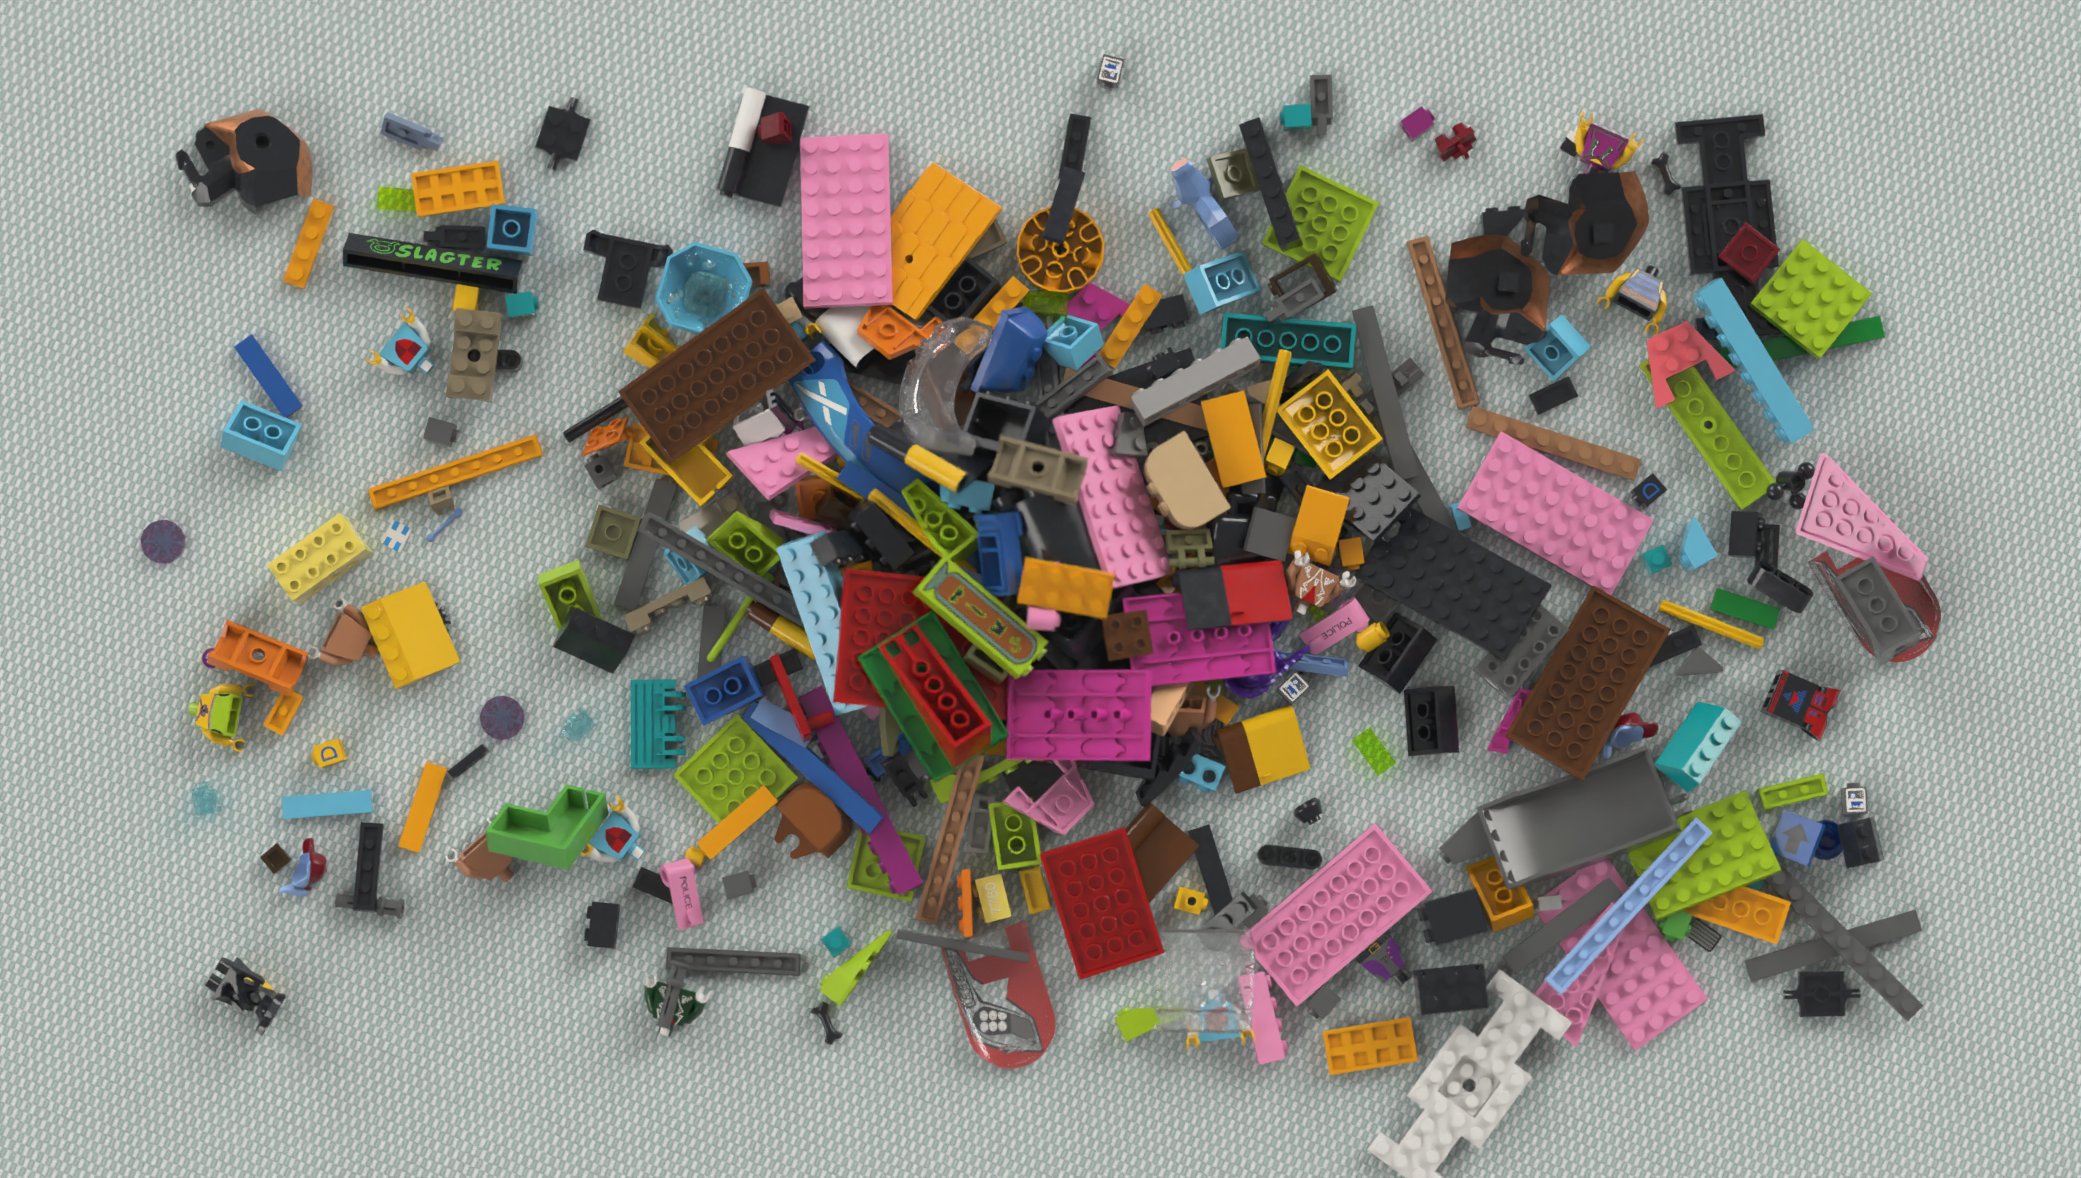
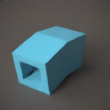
[1451,502,1472,531]

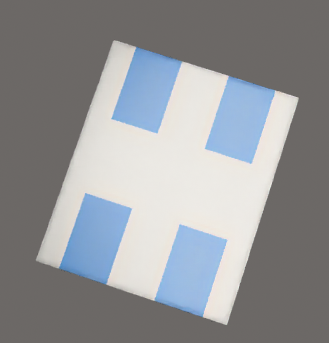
[381,519,412,552]

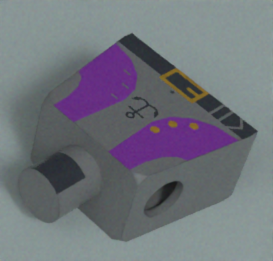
[1355,932,1409,987]

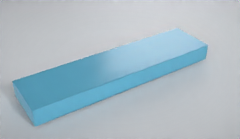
[282,790,373,819]

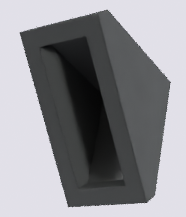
[1676,647,1723,676]

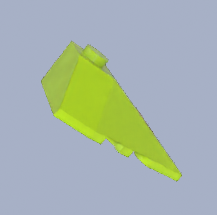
[902,478,979,562]
[819,930,893,1006]

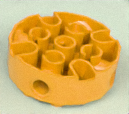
[1017,206,1104,296]

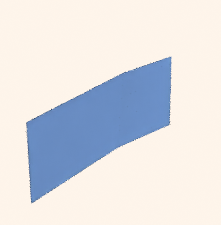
[750,697,816,747]

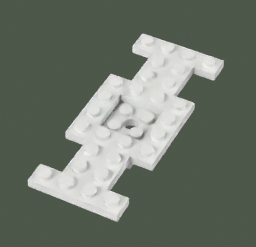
[1367,969,1572,1178]

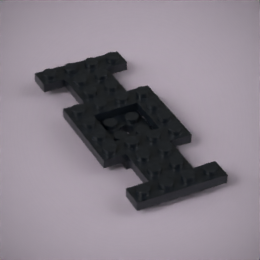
[1674,114,1783,340]

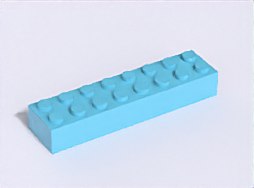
[1693,278,1815,444]
[776,531,868,716]

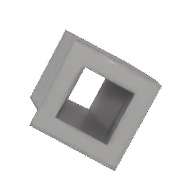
[1533,895,1562,912]

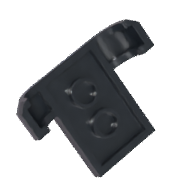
[583,229,673,309]

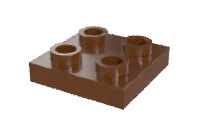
[1102,609,1154,661]

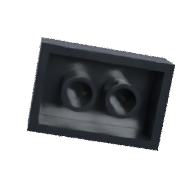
[926,256,1002,337]

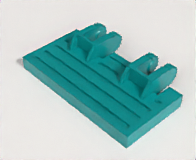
[631,679,686,769]

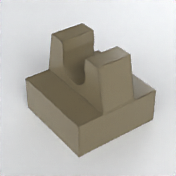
[1339,372,1363,397]
[428,485,455,516]

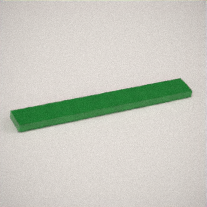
[1710,316,1885,375]

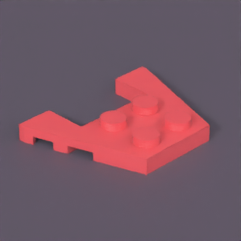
[1646,321,1735,409]

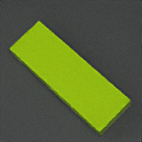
[1758,773,1829,810]

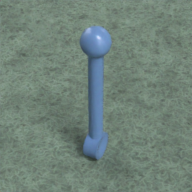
[426,508,463,542]

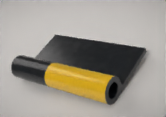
[867,413,993,494]

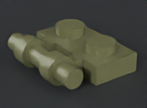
[1165,528,1214,570]

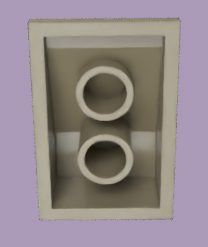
[678,491,750,551]

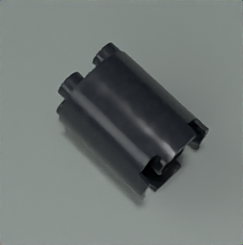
[992,487,1101,571]

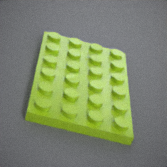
[1627,790,1781,921]

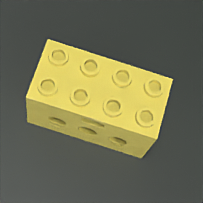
[267,513,373,605]

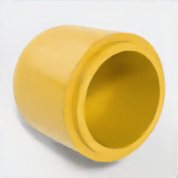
[685,846,706,867]

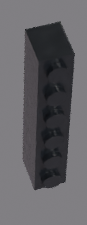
[1239,117,1303,252]

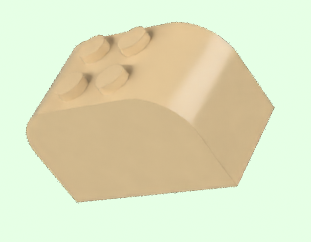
[1143,431,1231,530]

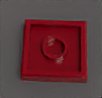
[1718,222,1780,284]

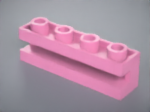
[1237,971,1288,1065]

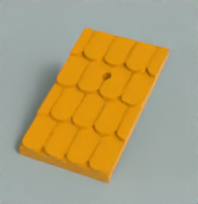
[891,163,1004,320]

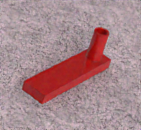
[770,654,835,742]

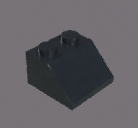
[1837,817,1884,868]

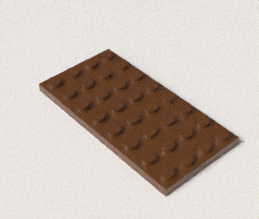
[618,288,815,464]
[1505,585,1671,781]

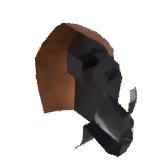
[175,109,313,215]
[1521,171,1649,275]
[1445,235,1550,365]

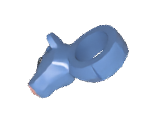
[1170,158,1239,250]

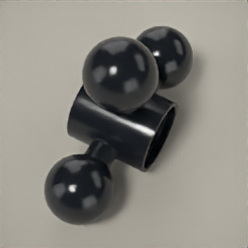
[1766,462,1815,510]

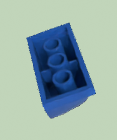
[970,307,1048,393]

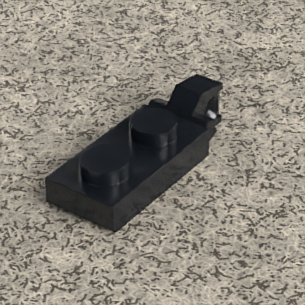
[423,225,485,250]

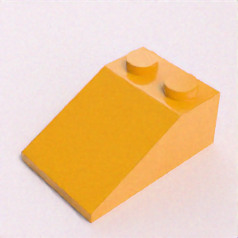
[1287,485,1350,566]
[1465,856,1534,933]

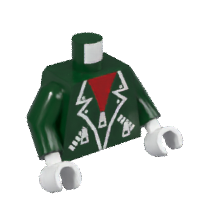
[643,972,712,1037]

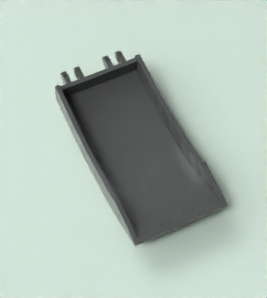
[1476,745,1693,890]

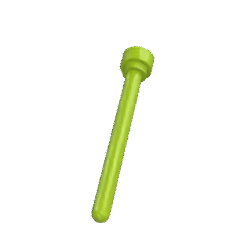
[707,572,775,662]

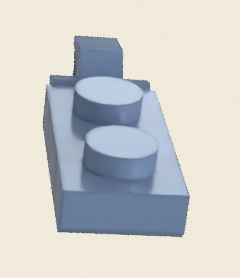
[380,112,443,151]

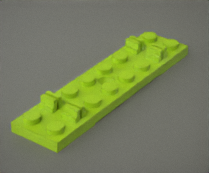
[1639,359,1776,511]

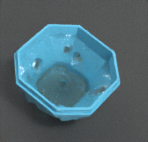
[655,242,753,334]

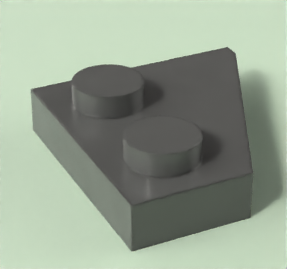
[1110,412,1148,458]

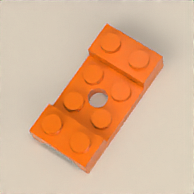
[208,620,309,697]

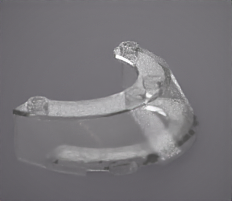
[899,317,993,456]

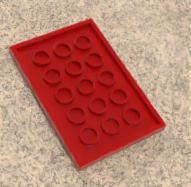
[1039,826,1164,980]

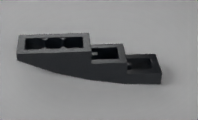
[1042,167,1085,245]
[1136,727,1203,807]

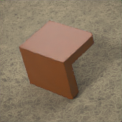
[743,261,770,288]

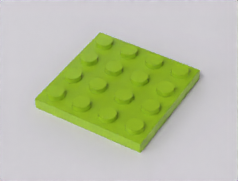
[1261,165,1379,283]
[1749,239,1872,361]
[673,714,799,824]

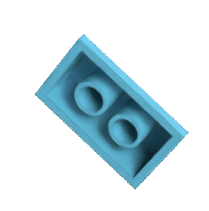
[221,400,302,472]

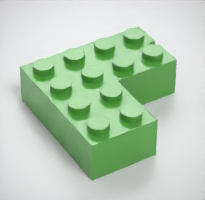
[485,785,609,870]

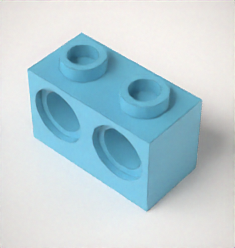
[1176,754,1225,793]

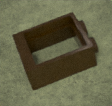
[1268,252,1338,318]

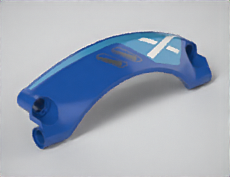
[788,340,941,498]

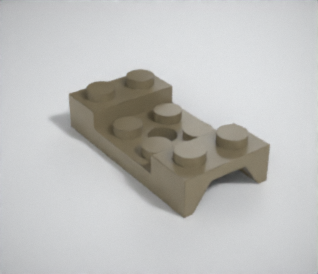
[446,308,502,403]
[988,435,1088,505]
[623,577,714,636]

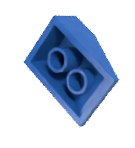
[684,656,767,726]

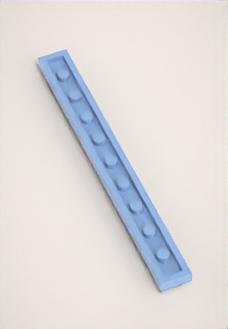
[1544,817,1713,995]

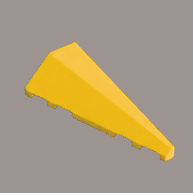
[622,313,680,369]

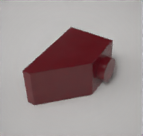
[758,112,792,144]

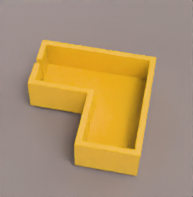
[639,423,734,509]

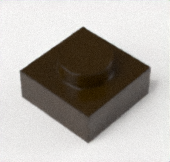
[260,843,292,874]

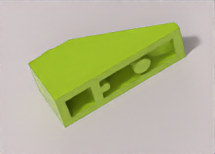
[1114,1006,1186,1042]

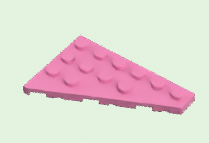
[1795,453,1928,581]

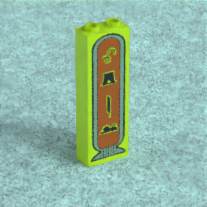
[913,555,1048,680]

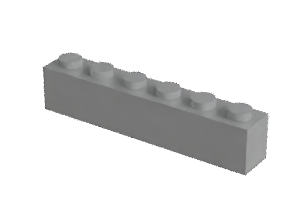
[1130,337,1261,427]

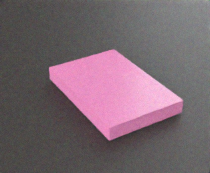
[769,508,836,535]

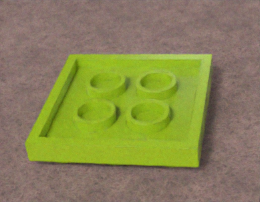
[846,828,926,902]

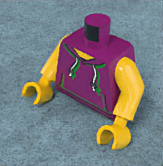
[1575,111,1644,173]

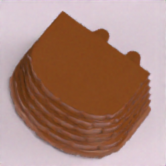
[775,781,852,859]

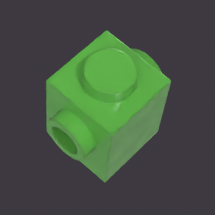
[1658,911,1692,943]

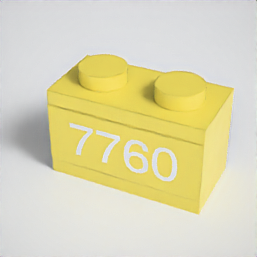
[972,873,1012,923]

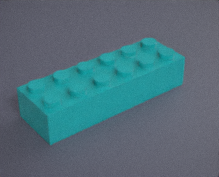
[1220,313,1356,371]

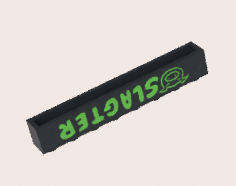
[343,233,523,294]

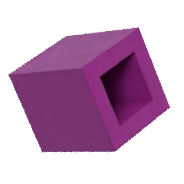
[1399,106,1435,142]

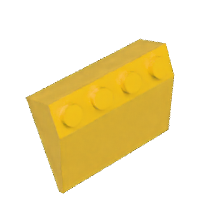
[1277,369,1383,480]
[360,581,461,689]

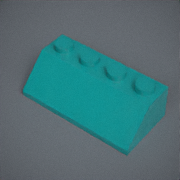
[1654,702,1742,793]

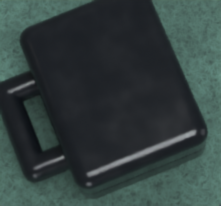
[1205,490,1295,567]

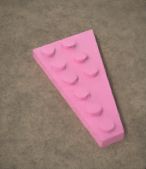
[727,427,839,501]
[1534,902,1626,1048]

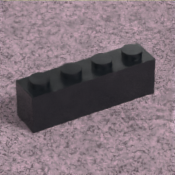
[809,529,879,568]

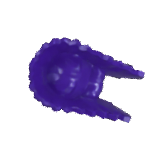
[1223,621,1311,699]

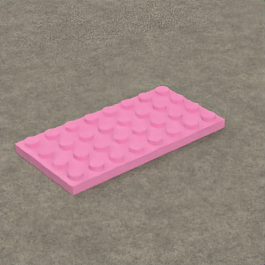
[800,133,893,309]
[1052,405,1173,589]
[1456,431,1654,595]
[1239,823,1433,1007]
[1532,859,1708,1051]

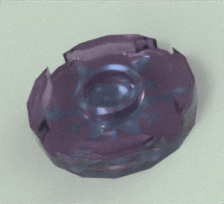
[141,520,186,564]
[480,696,525,740]

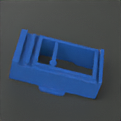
[974,512,1023,596]

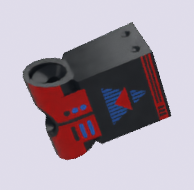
[1760,670,1841,742]

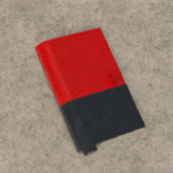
[1171,560,1293,631]

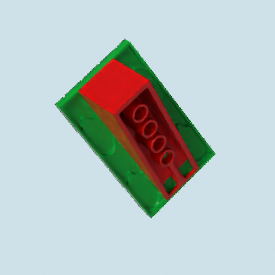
[859,610,1009,783]

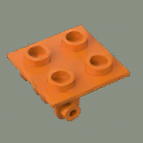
[582,417,634,457]

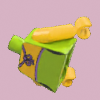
[188,684,255,752]

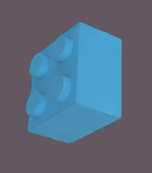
[487,204,539,256]

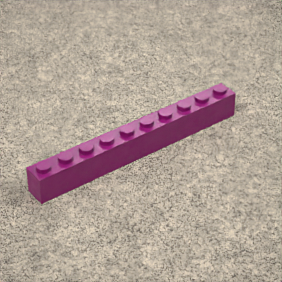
[798,685,923,897]

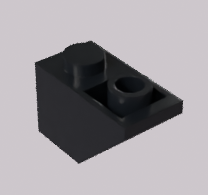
[1480,206,1524,236]
[1145,294,1189,335]

